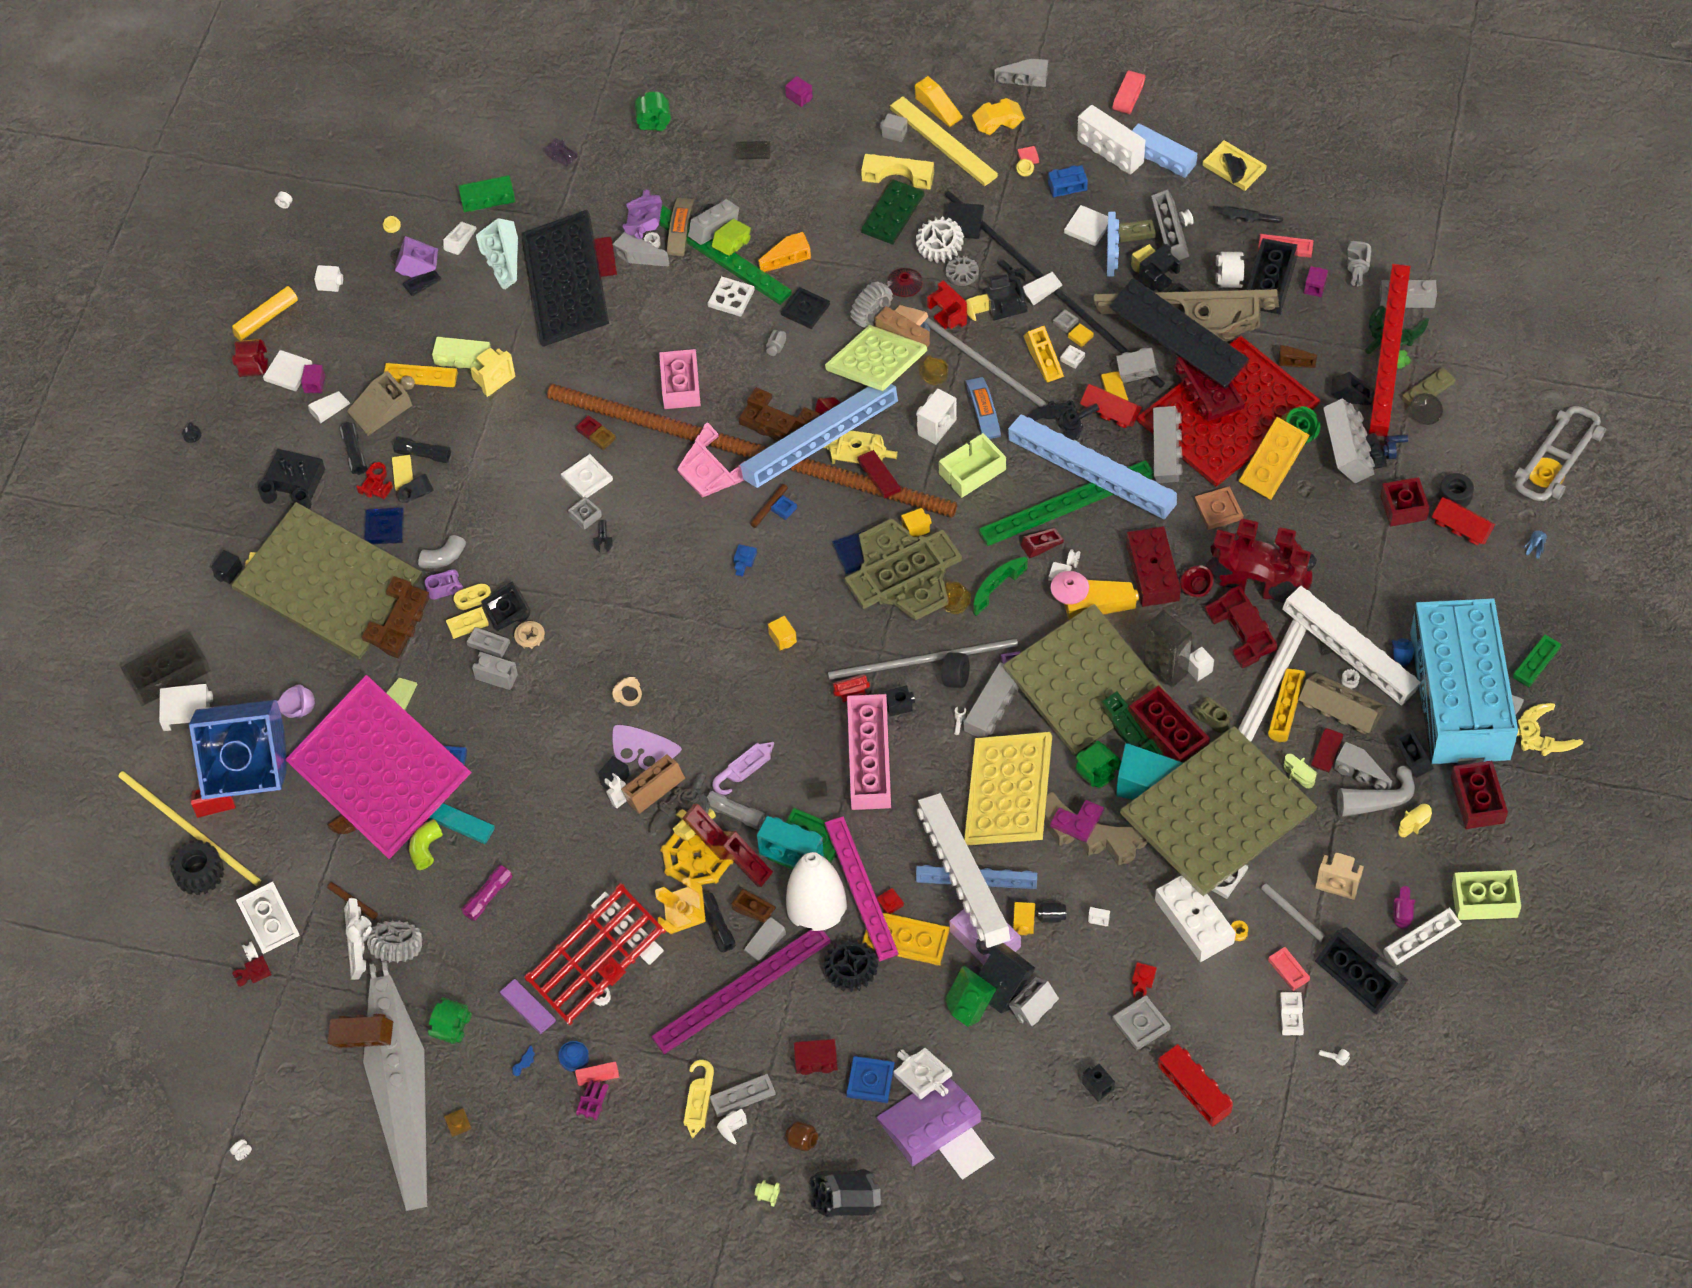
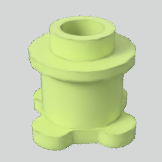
[755,1180,780,1207]

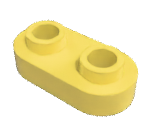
[454,584,491,610]

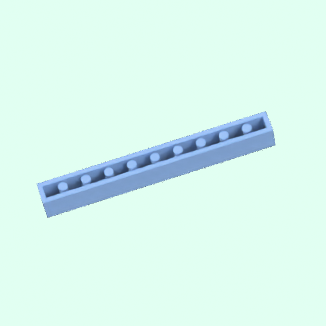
[740,384,898,488]
[1008,414,1177,519]

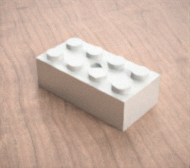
[1077,105,1145,175]
[1155,875,1236,962]

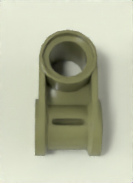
[1193,697,1230,733]

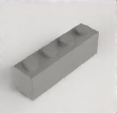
[1152,190,1189,260]
[1153,406,1182,483]
[964,662,1019,738]

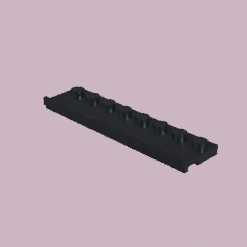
[1109,278,1249,389]

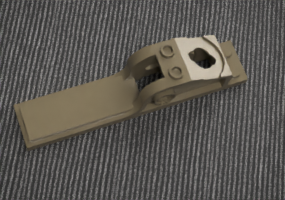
[1094,289,1279,342]

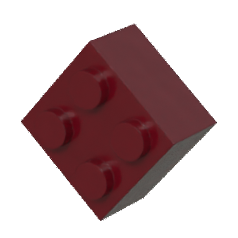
[1380,477,1429,527]

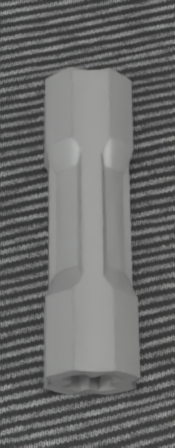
[707,791,765,830]

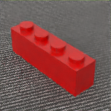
[1158,1044,1233,1127]

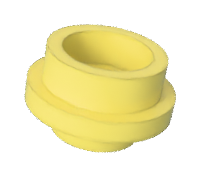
[1016,159,1034,177]
[383,216,401,233]

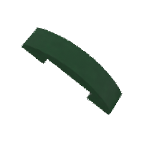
[1101,691,1163,755]

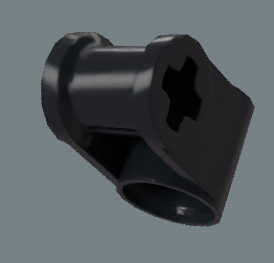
[397,474,434,503]

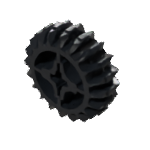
[823,938,878,993]

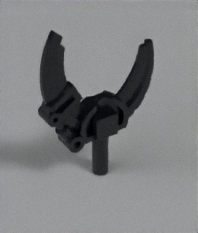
[1027,400,1100,441]

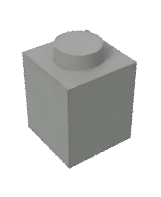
[880,113,908,142]

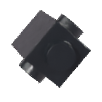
[1082,1064,1115,1101]

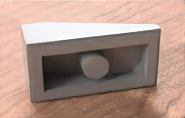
[744,917,786,962]

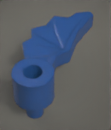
[512,1046,535,1076]

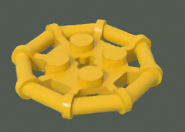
[660,832,734,887]

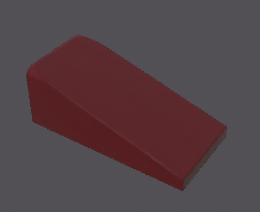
[1021,527,1064,558]
[1311,728,1343,773]

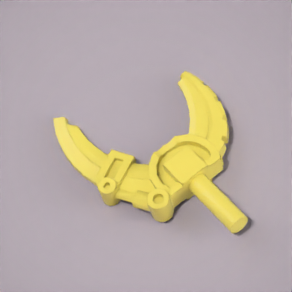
[1517,703,1584,756]

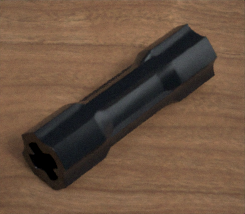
[340,422,368,475]
[393,436,451,463]
[703,893,736,952]

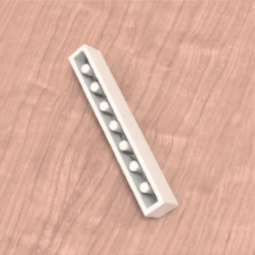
[1283,586,1421,706]

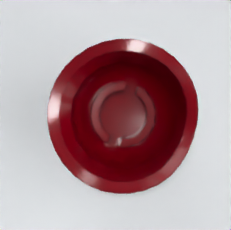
[1180,565,1213,597]

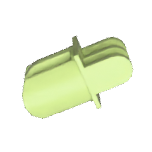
[1283,754,1317,789]

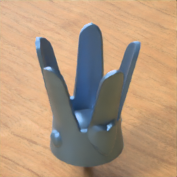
[1524,531,1547,559]

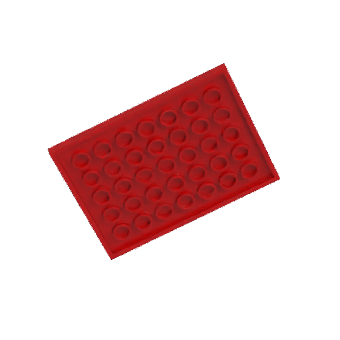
[1137,336,1320,487]

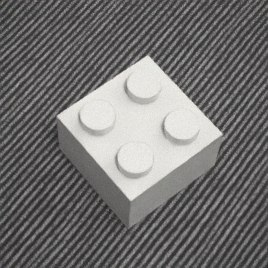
[916,389,956,445]

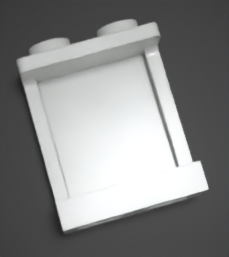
[159,684,213,731]

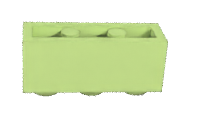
[432,337,491,370]

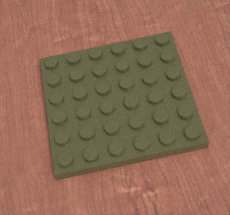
[1003,604,1166,756]

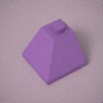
[395,236,438,277]

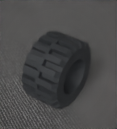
[170,840,224,895]

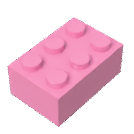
[659,349,701,409]

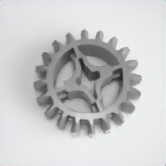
[851,281,893,328]
[367,920,422,963]

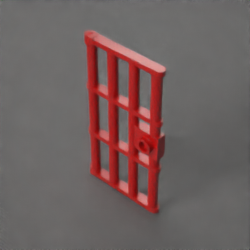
[524,883,666,1025]

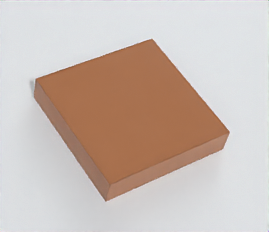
[1194,486,1244,530]

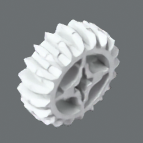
[916,216,964,263]

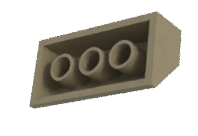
[1298,673,1387,734]

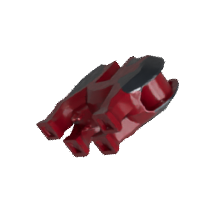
[1205,519,1317,603]

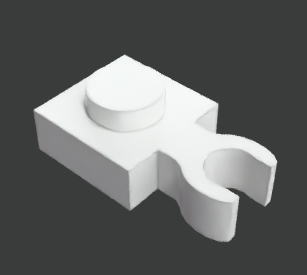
[605,773,627,808]

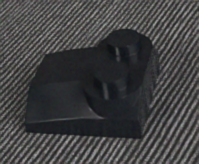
[481,581,530,631]

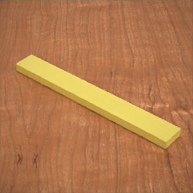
[890,97,997,186]

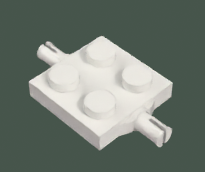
[893,1048,952,1100]

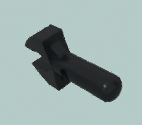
[998,259,1026,282]
[593,519,613,552]

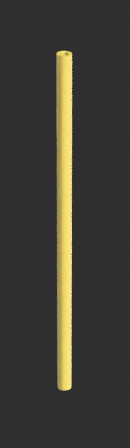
[119,771,261,886]

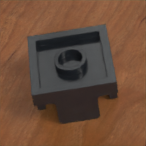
[1139,244,1181,292]
[982,274,1028,321]

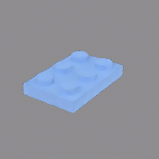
[1107,212,1119,276]

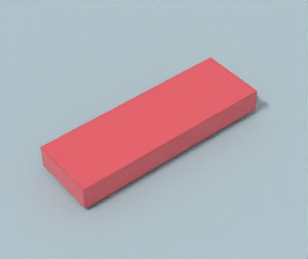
[1258,234,1314,258]

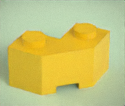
[972,98,1025,135]

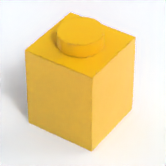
[901,508,932,537]
[768,616,797,651]
[1013,902,1035,935]

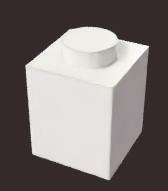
[314,265,343,292]
[1185,647,1214,682]

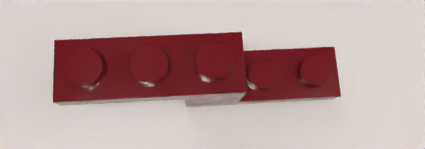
[682,804,773,887]

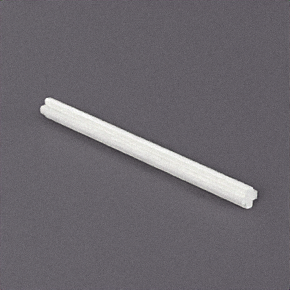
[1238,619,1307,742]

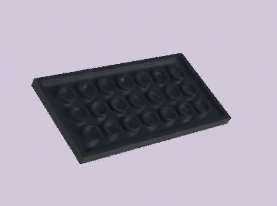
[522,210,609,347]

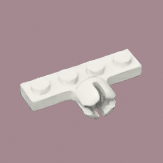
[344,899,372,980]

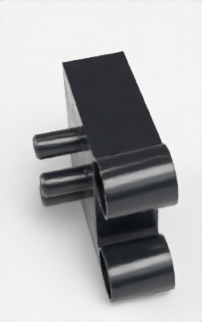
[257,449,325,509]
[957,939,1035,1014]

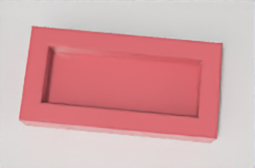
[1268,947,1310,991]
[575,1062,619,1086]

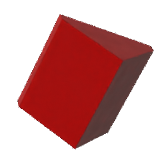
[191,789,236,818]

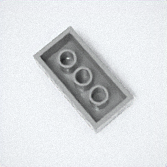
[1323,398,1375,483]

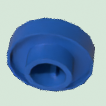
[558,1041,589,1071]

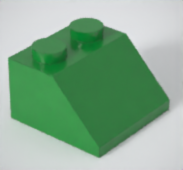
[945,966,996,1027]

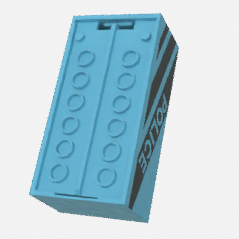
[1410,599,1518,765]

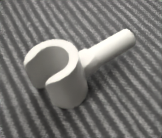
[954,707,966,735]
[1319,1049,1350,1065]

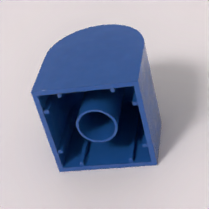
[189,700,287,800]

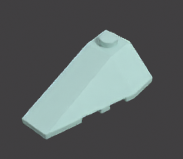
[476,218,518,289]

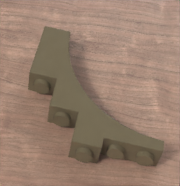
[1044,792,1148,866]

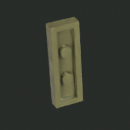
[1402,368,1456,411]

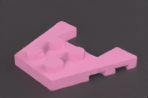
[678,422,745,498]

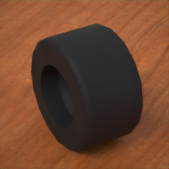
[1438,473,1474,508]
[942,652,970,688]

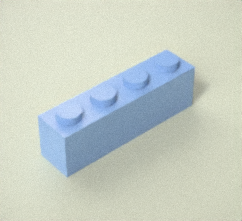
[1132,123,1197,178]

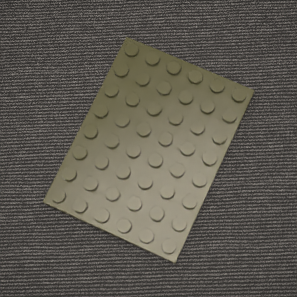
[232,502,422,660]
[1120,726,1317,897]

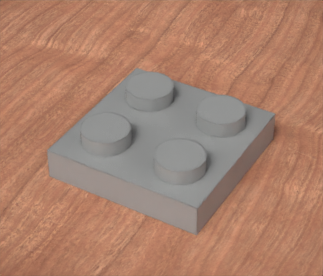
[1112,995,1171,1051]

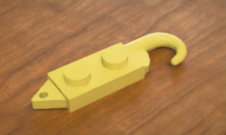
[684,1060,714,1138]

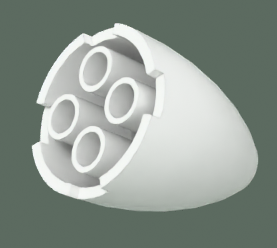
[786,852,847,931]

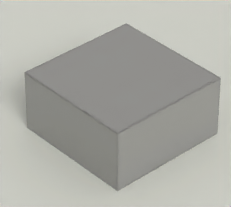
[568,497,602,530]

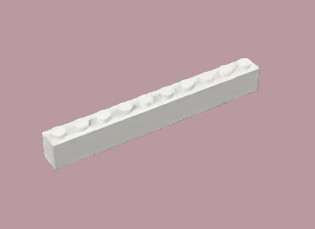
[917,793,1010,948]

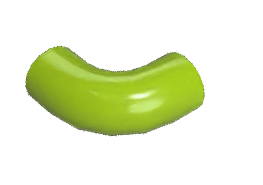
[409,819,443,870]

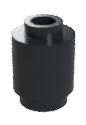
[1036,902,1066,923]

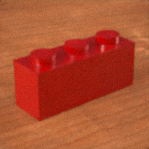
[1080,384,1142,428]
[1432,497,1496,546]

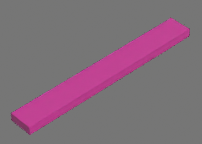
[825,816,898,961]

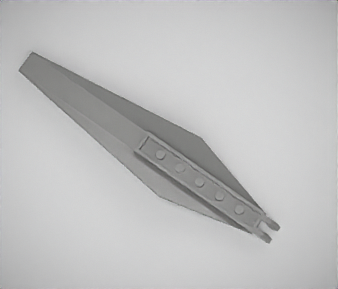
[363,961,427,1211]

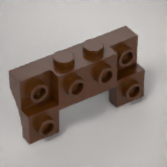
[739,387,820,442]
[362,576,430,659]

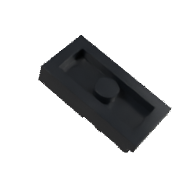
[1366,433,1387,469]

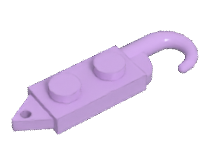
[712,742,774,795]

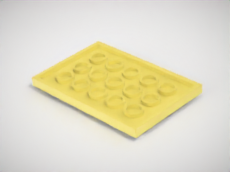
[964,732,1052,845]

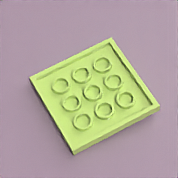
[825,325,927,391]

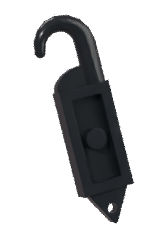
[1213,205,1284,223]

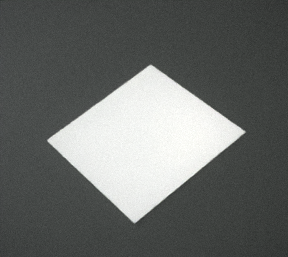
[939,1128,994,1180]

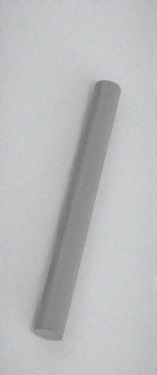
[1261,883,1326,942]

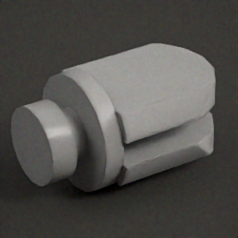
[766,330,786,356]

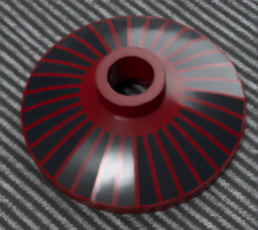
[887,268,923,297]

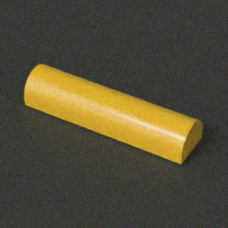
[232,286,298,341]
[1268,668,1305,742]

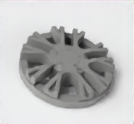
[946,256,979,286]

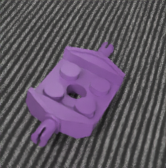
[623,190,662,239]

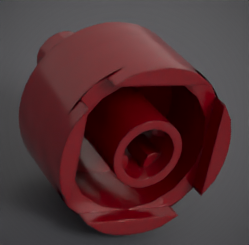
[232,339,268,377]

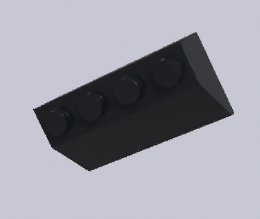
[1315,927,1408,1014]

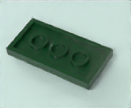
[861,179,924,245]

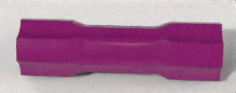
[461,865,512,921]

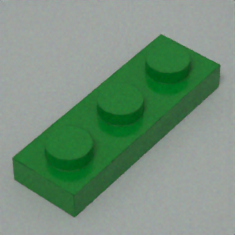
[1513,634,1562,688]

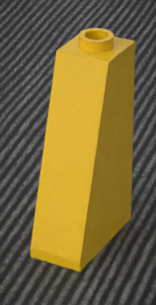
[1064,580,1139,620]

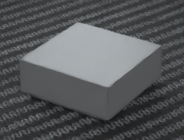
[1053,309,1079,333]

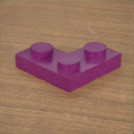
[1050,800,1104,843]

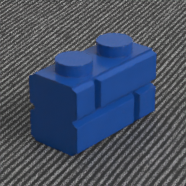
[1048,165,1088,197]

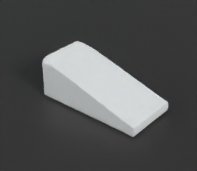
[444,222,476,255]
[1023,272,1062,306]
[308,391,350,424]

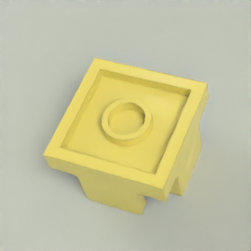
[471,348,515,397]

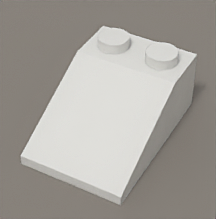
[236,882,300,954]

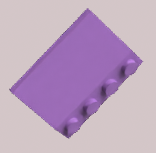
[876,1078,981,1167]

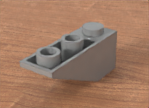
[995,58,1048,87]
[613,232,669,267]
[1334,742,1392,790]

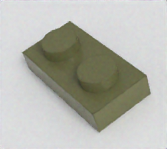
[1118,220,1156,242]

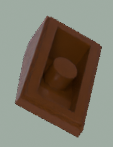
[1279,345,1317,368]
[731,889,776,923]

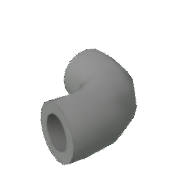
[418,535,466,569]

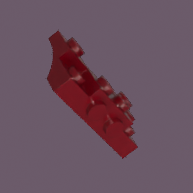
[1205,586,1277,669]

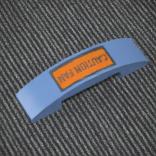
[965,377,1001,439]

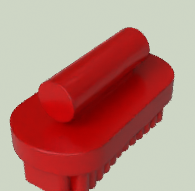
[833,674,870,702]

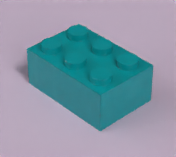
[757,816,824,867]

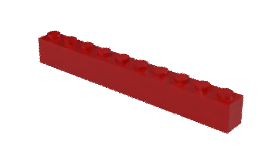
[1369,264,1411,437]

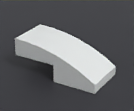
[1280,992,1304,1035]

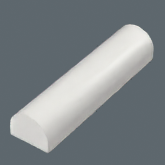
[1383,908,1461,967]

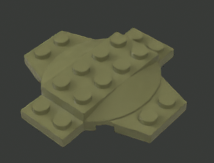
[844,519,962,621]

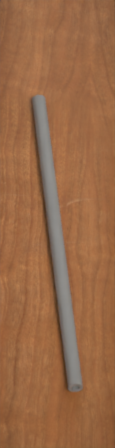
[913,308,1048,407]
[828,639,1018,680]

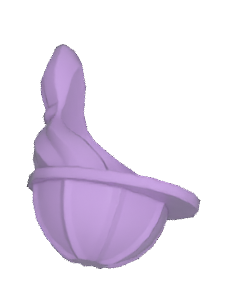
[277,684,315,718]

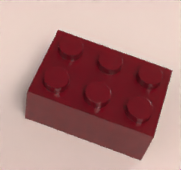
[1451,760,1508,829]

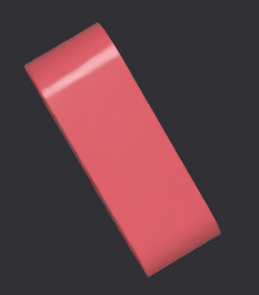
[1113,70,1145,114]

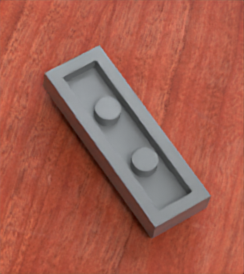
[709,1074,775,1118]

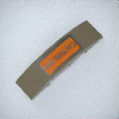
[667,198,695,256]

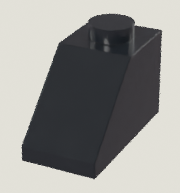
[1331,372,1373,405]

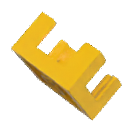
[655,877,705,934]

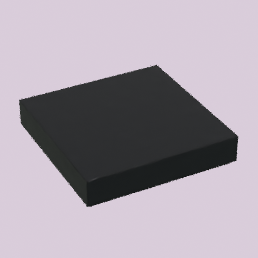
[946,202,984,239]
[781,287,830,330]

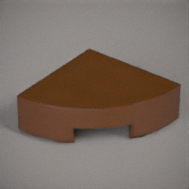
[328,815,356,834]

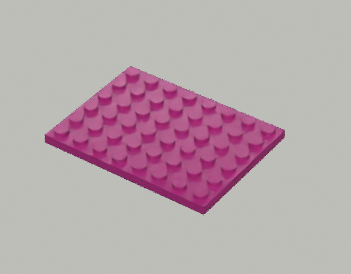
[285,675,472,859]

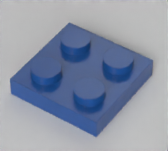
[847,1056,895,1103]

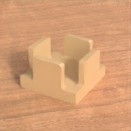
[1316,853,1364,900]

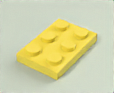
[1203,140,1266,191]

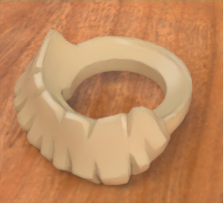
[612,677,642,706]

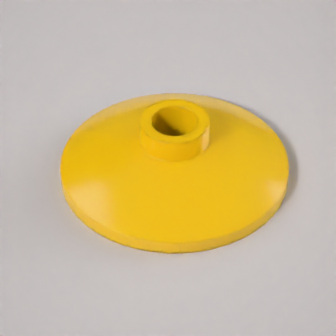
[1529,458,1565,488]

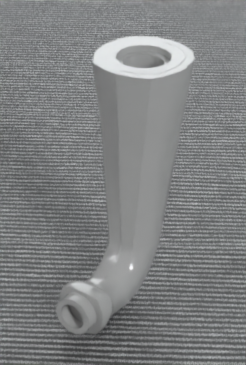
[1337,766,1415,818]

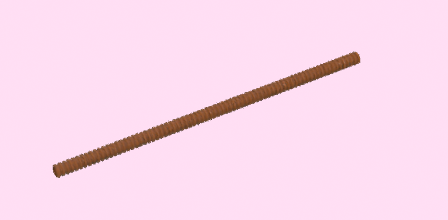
[547,383,957,518]

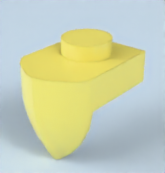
[966,294,989,321]

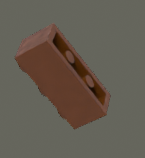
[327,1014,393,1048]

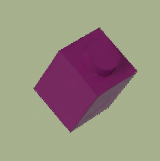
[785,76,813,107]
[1304,266,1328,297]
[301,364,325,393]

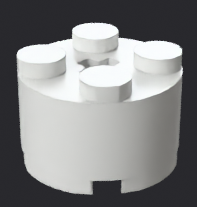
[1215,252,1244,288]

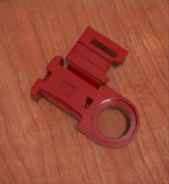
[356,462,393,500]

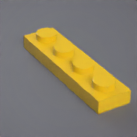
[384,363,458,387]

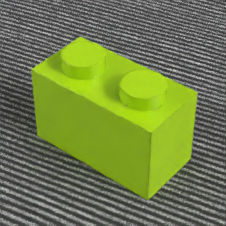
[712,218,751,256]

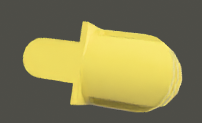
[1398,804,1432,837]

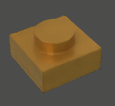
[589,425,616,450]
[444,1108,472,1137]

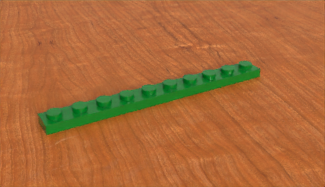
[659,205,792,305]
[979,460,1154,547]

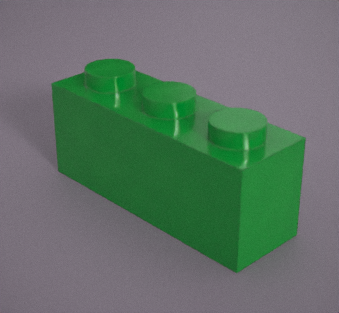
[458,175,515,212]

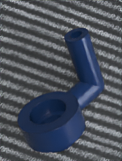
[1383,435,1408,459]

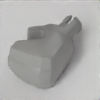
[1347,241,1371,286]

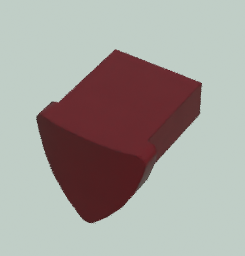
[815,397,840,416]

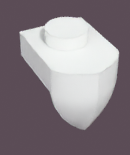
[717,1109,747,1144]

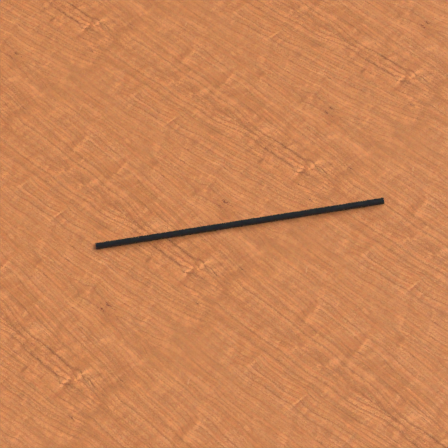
[945,191,1165,388]

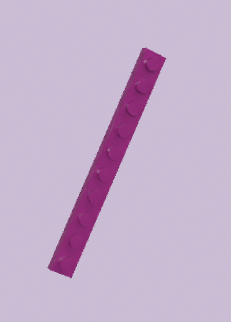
[652,929,831,1054]

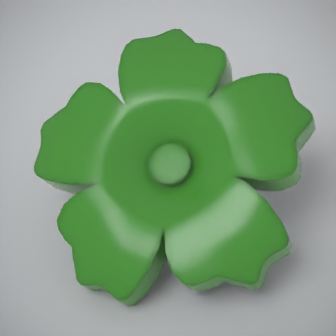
[1397,350,1411,369]

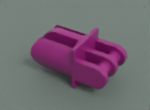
[1392,886,1415,929]
[576,1080,609,1121]

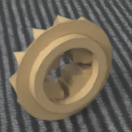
[514,621,545,649]

